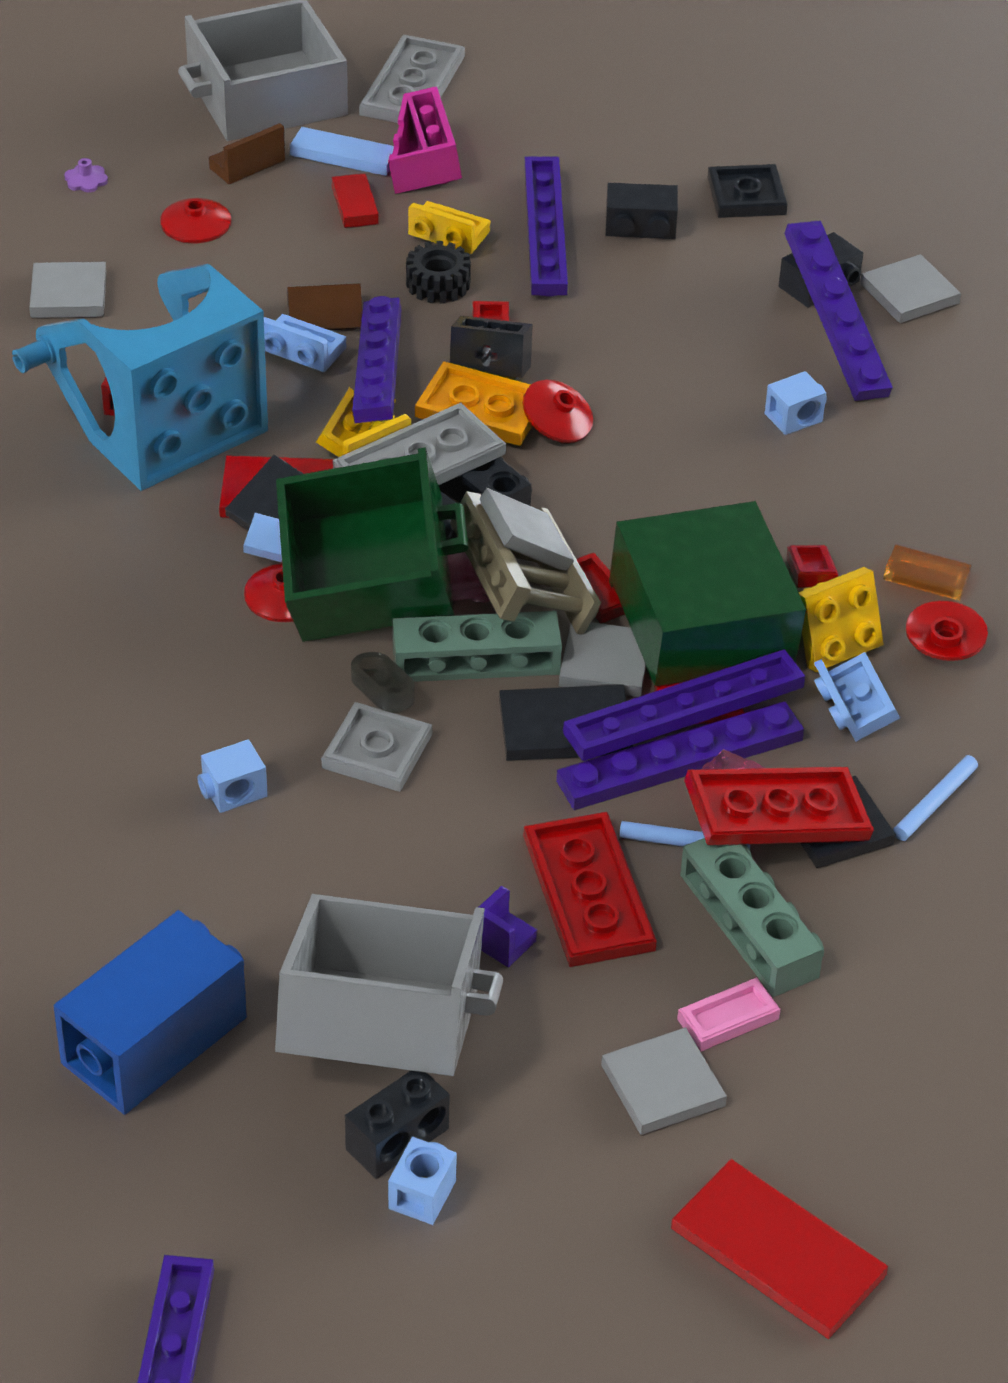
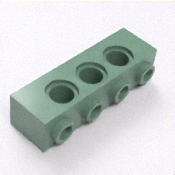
[393,611,562,683]
[680,838,824,997]

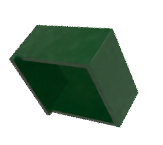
[276,447,469,642]
[609,501,806,686]

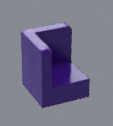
[479,886,537,968]

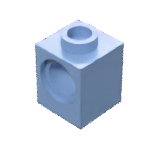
[765,371,827,435]
[197,739,267,813]
[388,1137,457,1225]

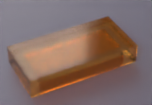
[883,544,972,600]

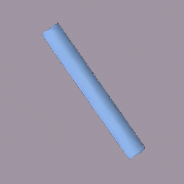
[893,755,978,841]
[619,821,750,850]

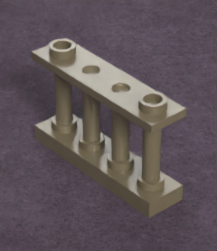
[450,491,601,634]

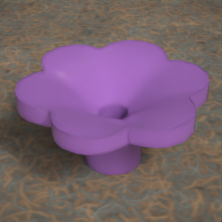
[64,158,108,192]

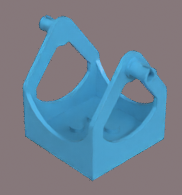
[12,264,268,491]

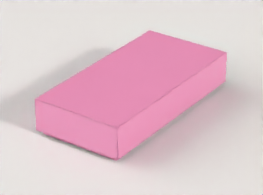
[677,977,781,1052]

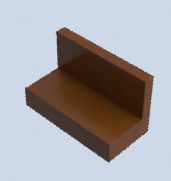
[209,123,285,184]
[287,283,362,330]

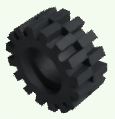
[406,241,471,304]

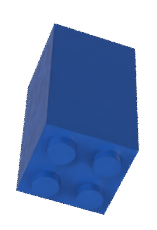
[53,910,247,1115]

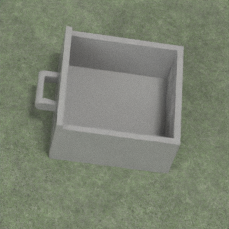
[178,0,348,141]
[275,894,503,1076]

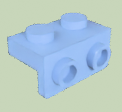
[264,314,346,372]
[814,652,900,742]

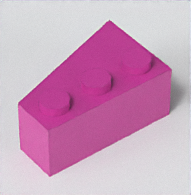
[388,86,462,194]

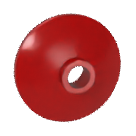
[160,198,231,244]
[522,380,593,443]
[244,564,294,622]
[906,600,988,661]

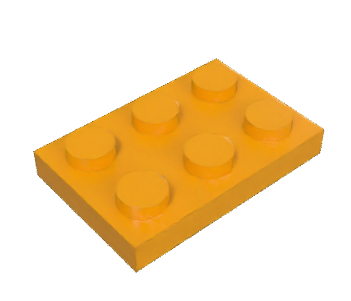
[415,361,532,446]

